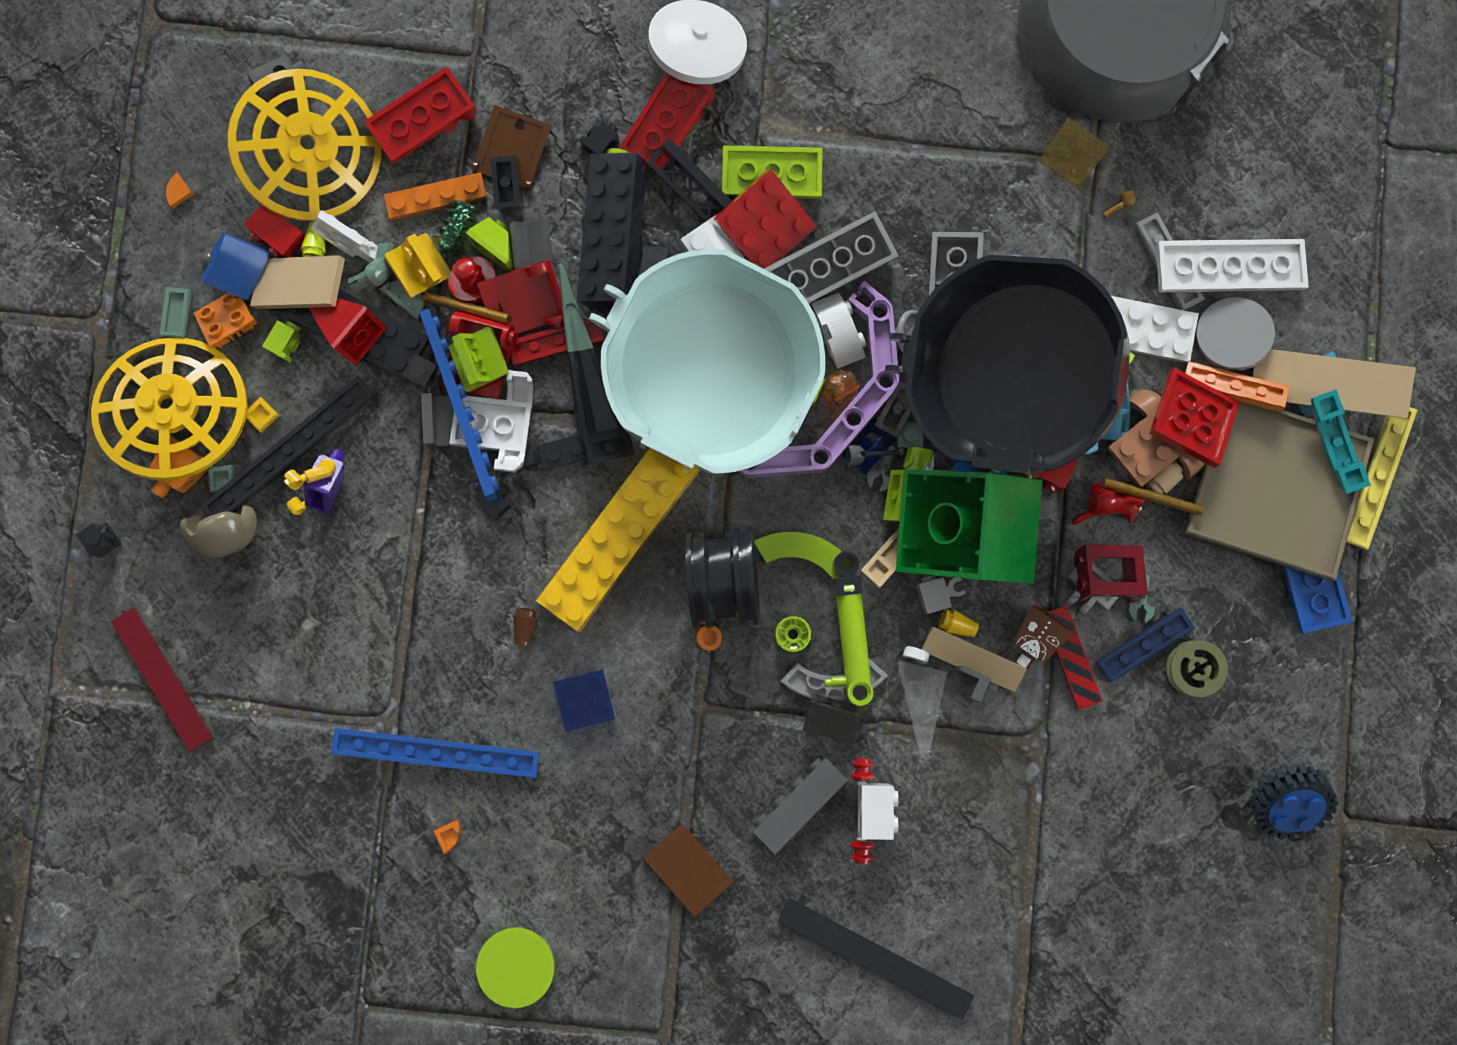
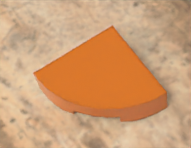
[166,172,194,208]
[434,820,460,854]

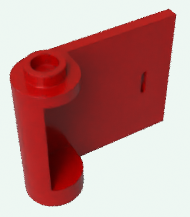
[477,259,564,334]
[442,311,518,400]

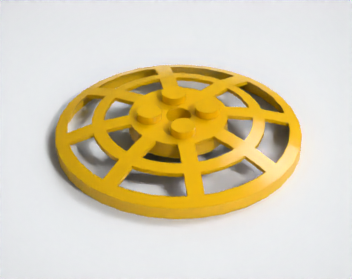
[227,69,381,221]
[91,337,248,481]

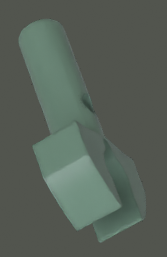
[1127,574,1155,623]

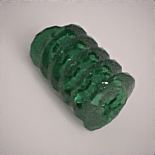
[431,200,481,256]

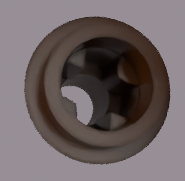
[513,607,538,646]

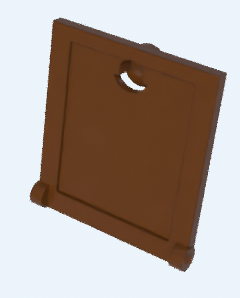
[471,105,552,190]

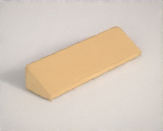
[921,627,1027,692]

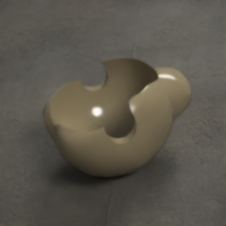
[179,505,257,558]

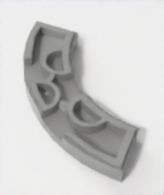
[780,659,888,701]

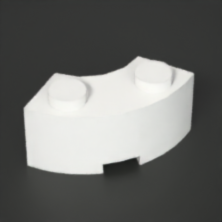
[811,293,866,368]

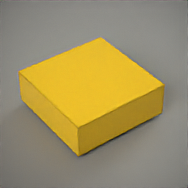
[246,397,280,433]

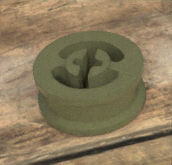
[1166,640,1228,697]

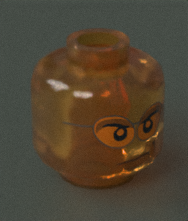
[821,369,860,407]

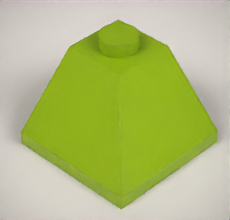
[466,217,514,272]

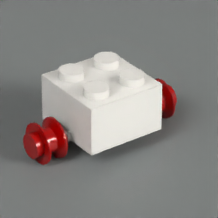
[849,758,898,864]

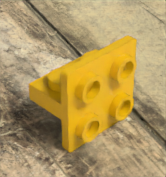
[384,233,451,298]

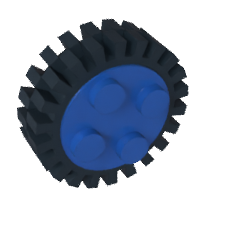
[1249,765,1338,840]

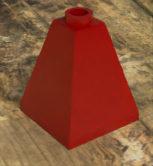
[309,298,387,366]

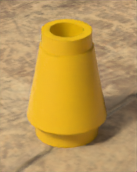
[939,609,979,638]

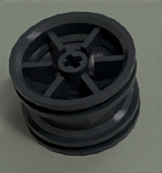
[685,527,760,630]

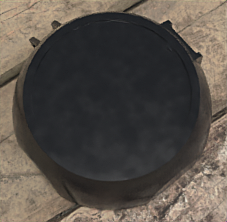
[885,255,1130,477]

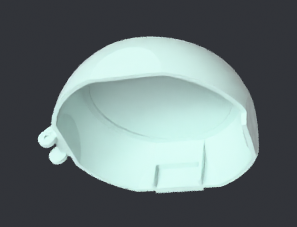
[589,249,825,474]

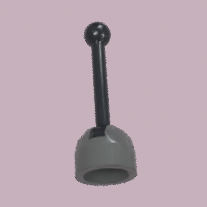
[846,445,907,466]

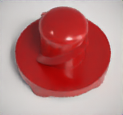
[448,256,497,305]

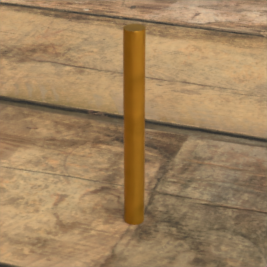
[422,292,512,324]
[1102,477,1204,516]

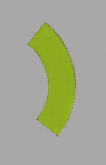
[755,532,852,582]

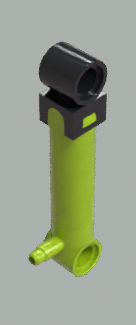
[824,551,873,706]

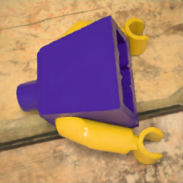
[284,449,345,515]

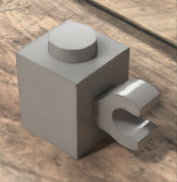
[916,575,965,615]

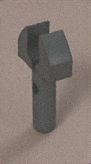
[866,446,897,493]

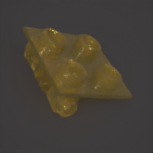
[1039,117,1110,188]

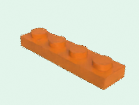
[384,172,488,221]
[1185,362,1290,412]

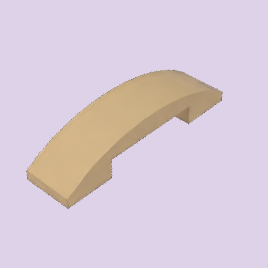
[860,528,899,588]

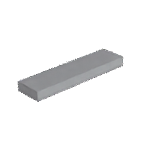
[1134,212,1205,310]

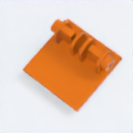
[194,293,257,349]

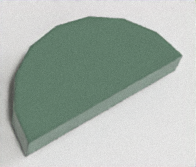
[379,281,424,321]

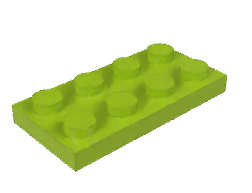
[722,146,823,199]

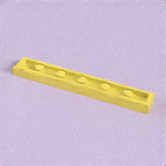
[1346,407,1417,550]

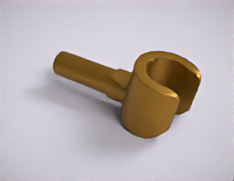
[1103,190,1136,218]

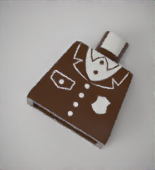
[1014,604,1075,669]

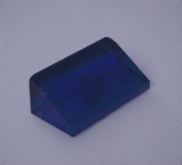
[842,418,897,475]

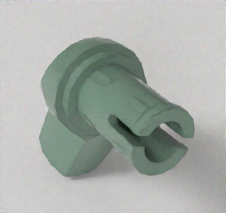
[348,243,397,293]

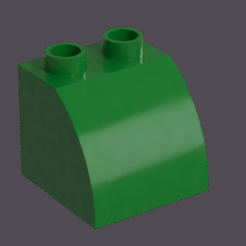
[896,469,1042,583]

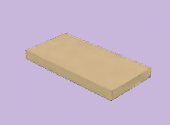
[250,255,345,309]

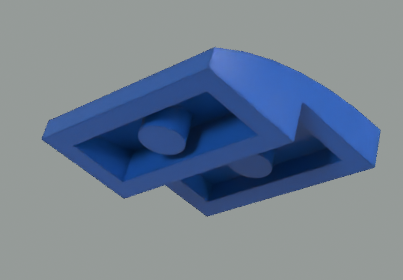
[201,232,269,300]

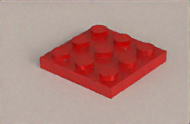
[713,169,817,269]
[1149,368,1239,468]

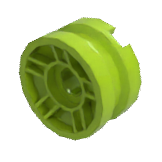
[775,616,811,652]

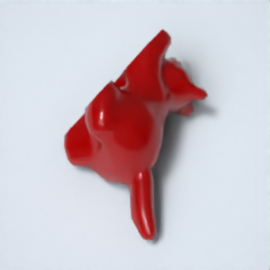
[1071,482,1145,525]

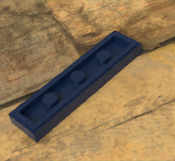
[1095,607,1196,683]

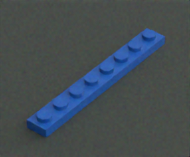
[419,309,500,502]
[331,728,540,778]

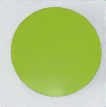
[476,927,555,1008]

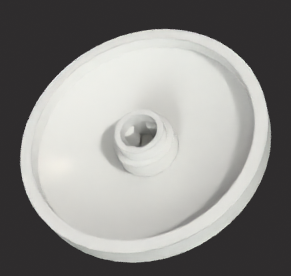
[647,0,747,84]

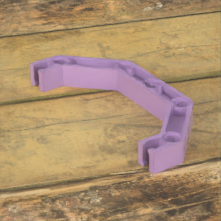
[737,281,899,478]

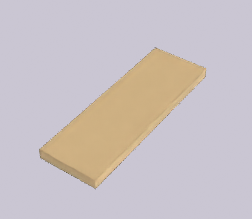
[1252,349,1416,419]

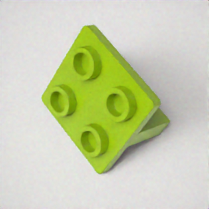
[449,327,509,392]

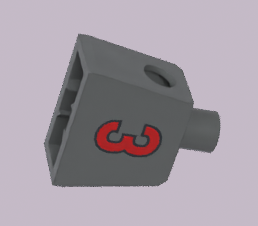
[247,57,307,108]

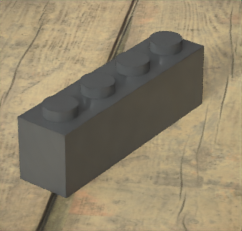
[753,757,848,854]

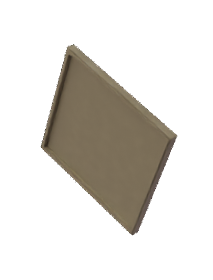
[1184,401,1374,582]

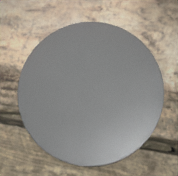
[1196,297,1275,371]

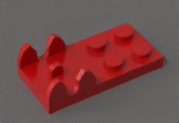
[364,66,477,164]
[619,72,716,170]

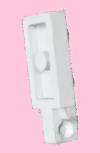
[310,210,378,263]

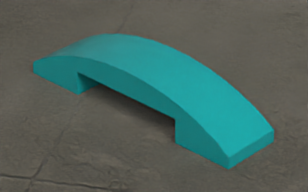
[1311,389,1371,494]

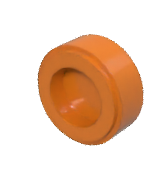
[697,626,722,651]

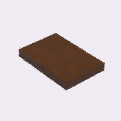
[643,823,733,917]

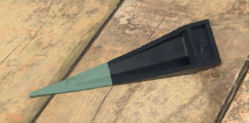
[558,264,635,465]

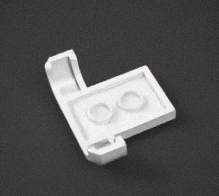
[450,370,533,473]

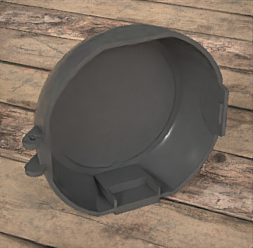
[1017,0,1231,122]

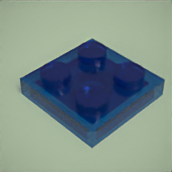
[553,669,616,732]

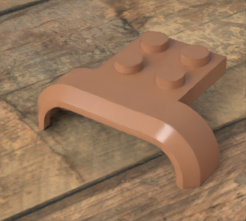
[1107,389,1205,487]

